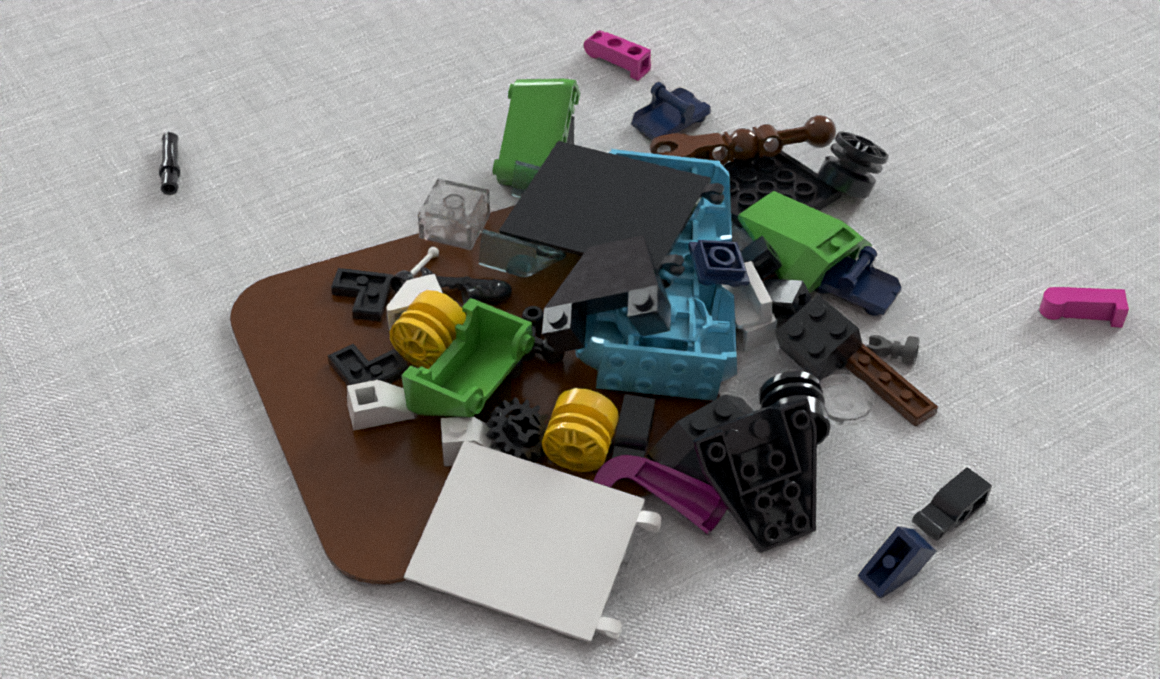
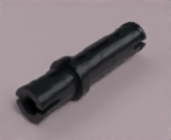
[159,132,181,195]

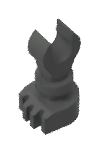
[867,335,920,365]

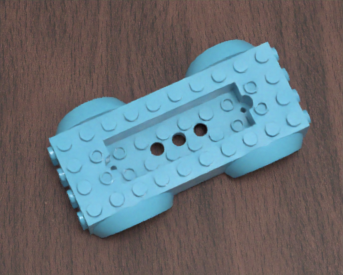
[576,149,737,401]

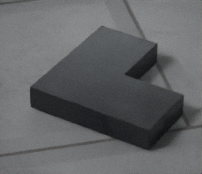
[331,268,394,322]
[328,343,409,386]

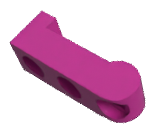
[584,30,651,81]
[1039,287,1129,328]

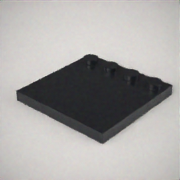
[723,140,842,230]

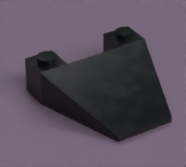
[542,235,671,353]

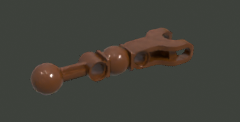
[650,115,836,165]

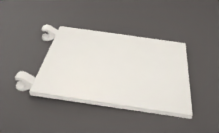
[404,440,661,643]

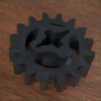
[486,398,549,463]

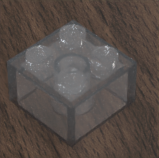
[418,178,490,250]

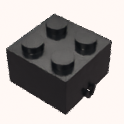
[775,294,863,383]

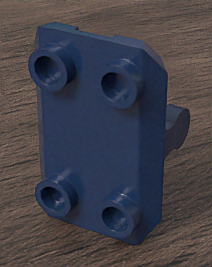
[631,82,712,140]
[815,246,902,316]

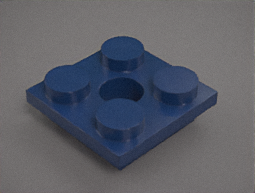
[688,240,750,287]

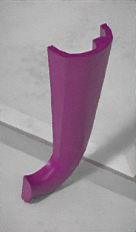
[593,455,728,535]

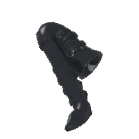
[421,267,512,304]

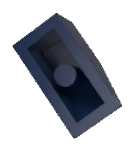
[857,526,936,598]

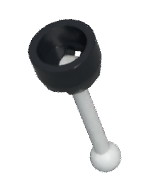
[390,247,439,293]

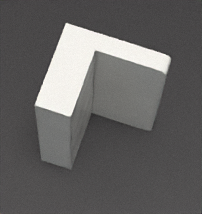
[722,261,772,329]

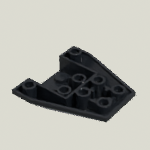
[693,399,817,553]

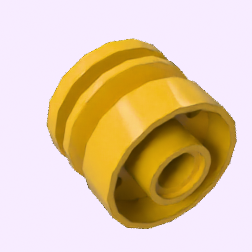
[389,290,466,369]
[542,388,619,472]

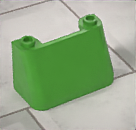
[492,78,581,188]
[402,298,535,418]

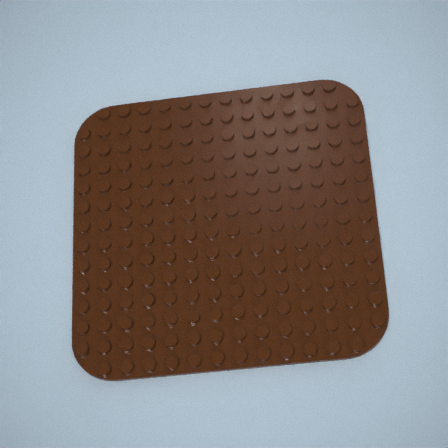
[230,205,721,585]

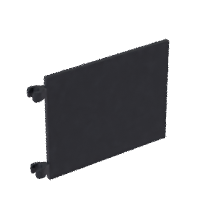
[499,141,724,277]

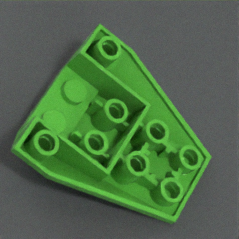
[738,191,872,293]

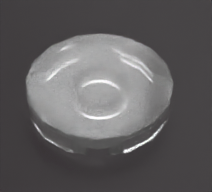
[820,374,874,426]

